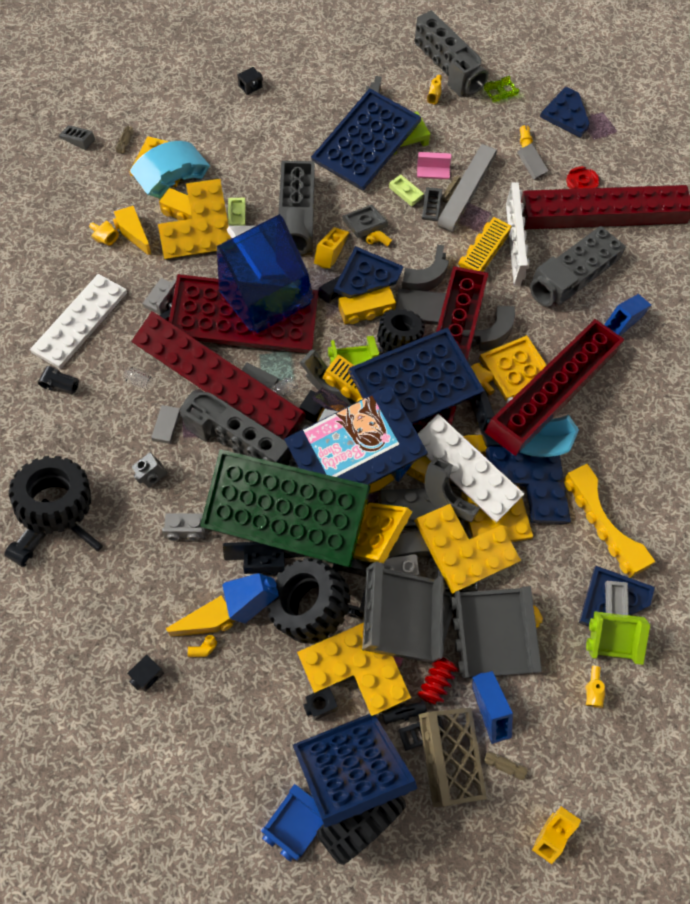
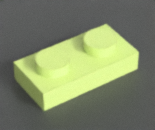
[389,175,424,207]
[228,198,246,226]

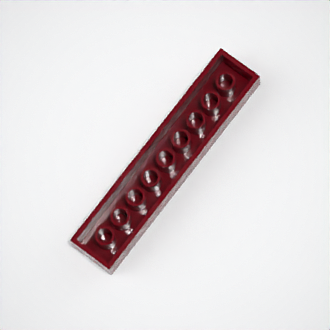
[521,185,690,230]
[412,266,488,434]
[131,311,307,441]
[485,319,625,456]

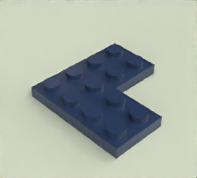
[486,446,571,524]

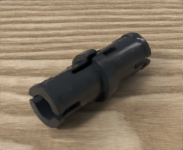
[382,700,427,725]

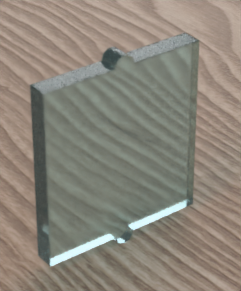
[259,352,293,383]

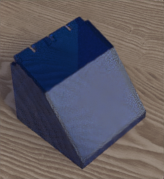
[217,214,313,334]

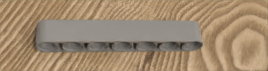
[437,144,497,232]

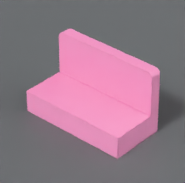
[417,152,451,179]

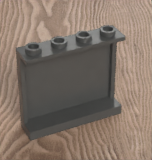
[362,562,445,663]
[451,586,542,678]

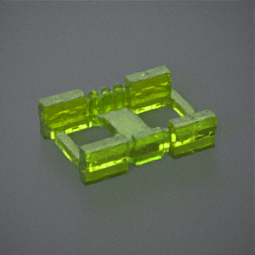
[484,75,520,103]

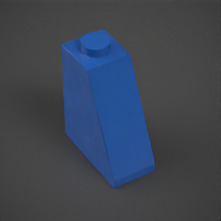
[604,294,652,336]
[222,573,279,624]
[472,671,513,744]

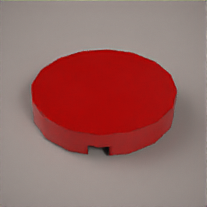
[566,166,599,189]

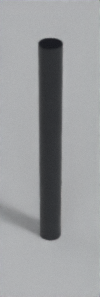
[41,498,103,552]

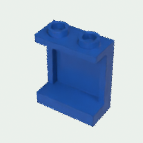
[261,784,323,862]

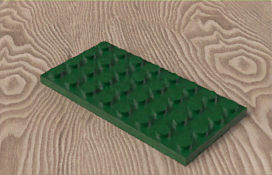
[200,449,371,567]

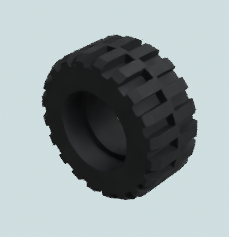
[9,456,92,534]
[267,558,350,644]
[317,796,406,865]

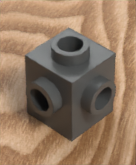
[132,452,168,488]

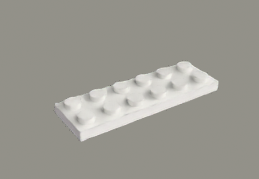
[506,182,530,286]
[30,274,127,369]
[418,414,524,523]

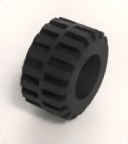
[377,308,425,352]

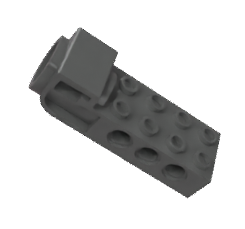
[414,10,489,97]
[278,160,315,254]
[530,226,626,307]
[180,389,291,465]

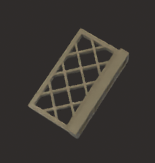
[419,707,487,807]

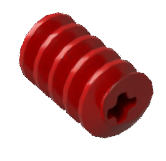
[417,657,459,705]

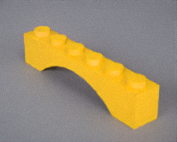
[564,464,655,578]

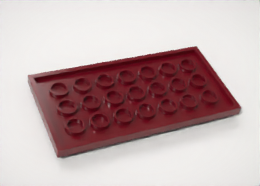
[169,274,318,353]

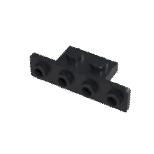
[470,389,503,447]
[223,542,305,574]

